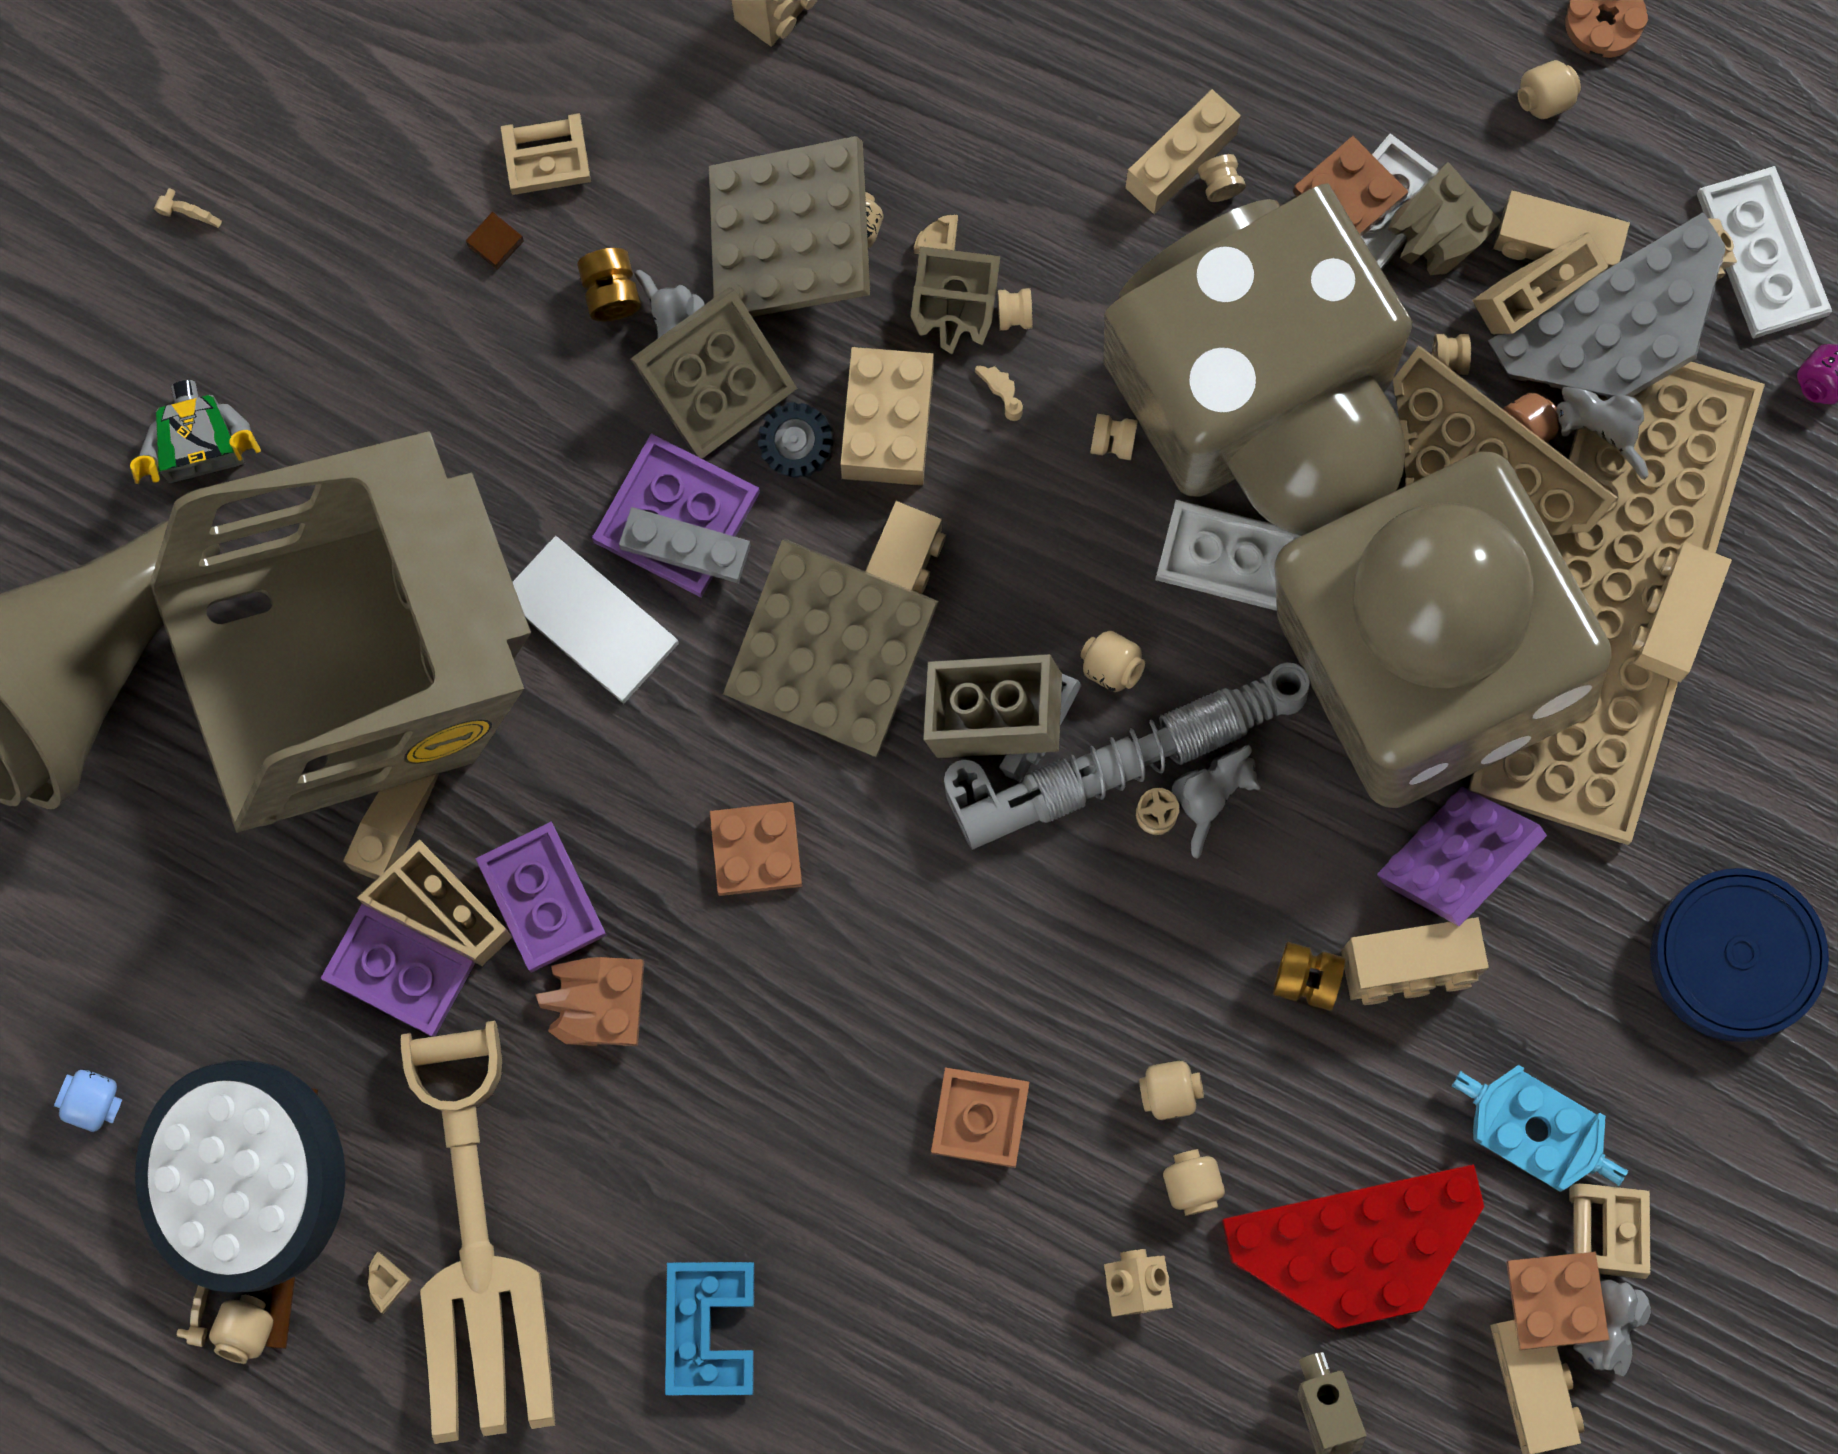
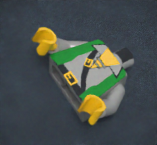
[130,380,261,484]

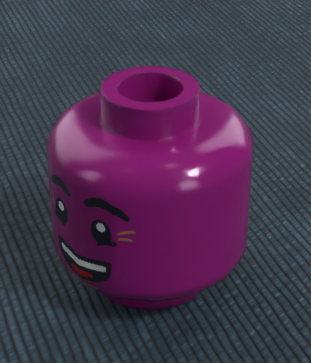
[1797,344,1838,404]

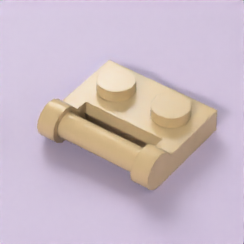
[501,113,591,195]
[1569,1184,1650,1279]

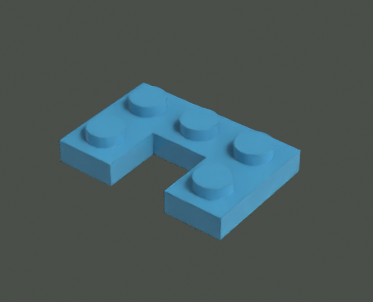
[665,1262,755,1395]

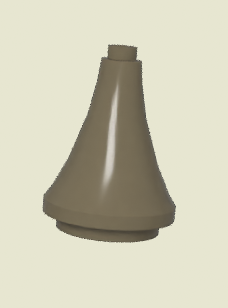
[0,521,220,809]

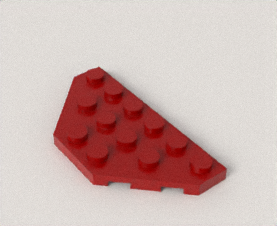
[1221,1164,1485,1330]

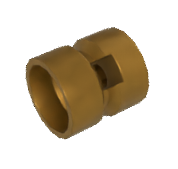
[577,248,641,322]
[1273,942,1345,1011]

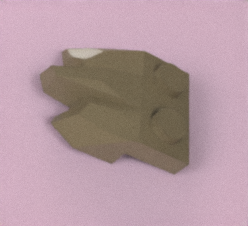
[1387,162,1501,275]
[911,247,1001,354]

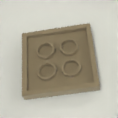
[631,287,798,459]

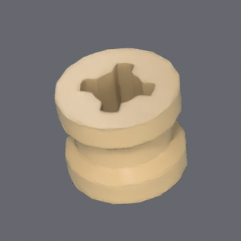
[1198,154,1246,202]
[997,288,1032,330]
[1432,334,1471,375]
[1136,788,1179,835]

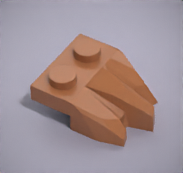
[535,957,644,1046]

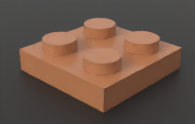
[1293,136,1409,237]
[710,802,802,896]
[931,1068,1030,1168]
[1506,1251,1609,1350]

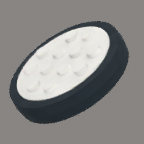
[135,1060,345,1292]

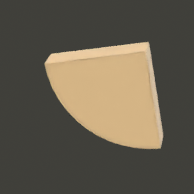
[914,215,958,254]
[368,1252,412,1314]

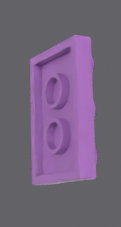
[475,821,607,973]
[320,904,475,1037]

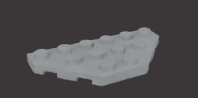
[1488,212,1726,399]

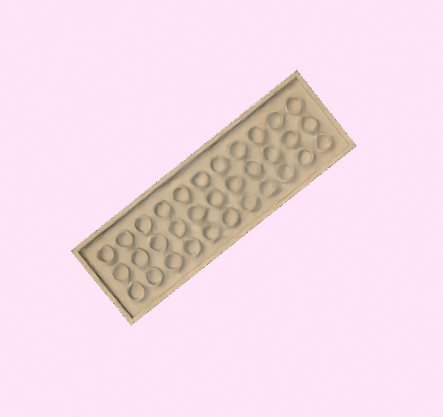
[1468,362,1765,845]

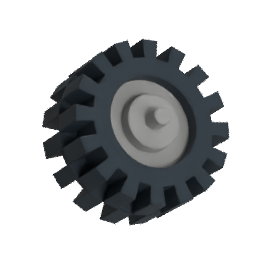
[758,402,835,478]

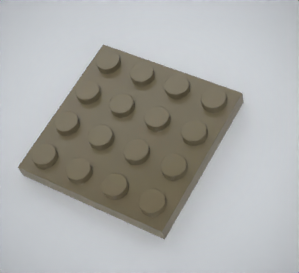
[709,136,870,317]
[723,539,939,757]

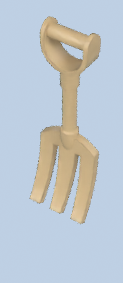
[401,1020,555,1444]

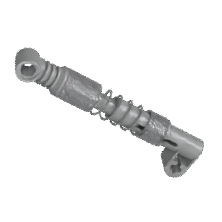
[944,662,1310,850]

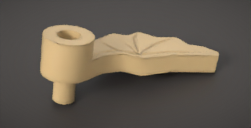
[154,188,222,228]
[975,366,1023,421]
[177,1285,209,1347]

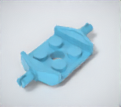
[1451,1065,1628,1192]

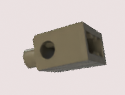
[1298,1352,1367,1454]

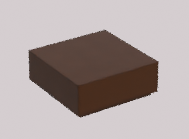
[466,212,524,270]

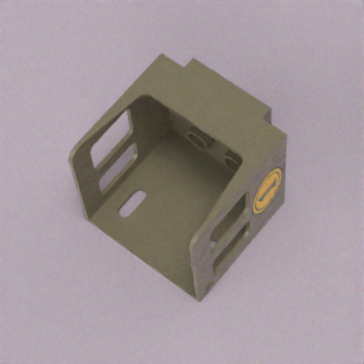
[150,431,531,833]

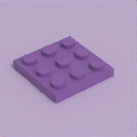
[592,434,760,598]
[1377,787,1547,926]

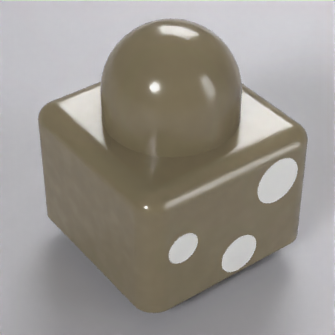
[1103,184,1412,536]
[1275,451,1611,808]

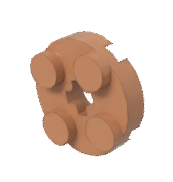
[1565,0,1648,58]

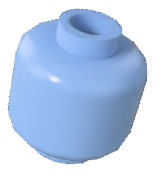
[54,1069,122,1132]

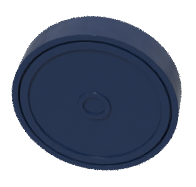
[1650,868,1829,1042]

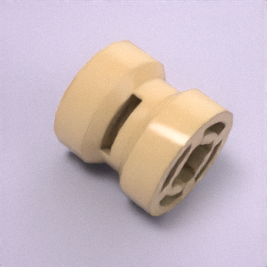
[1090,413,1138,460]

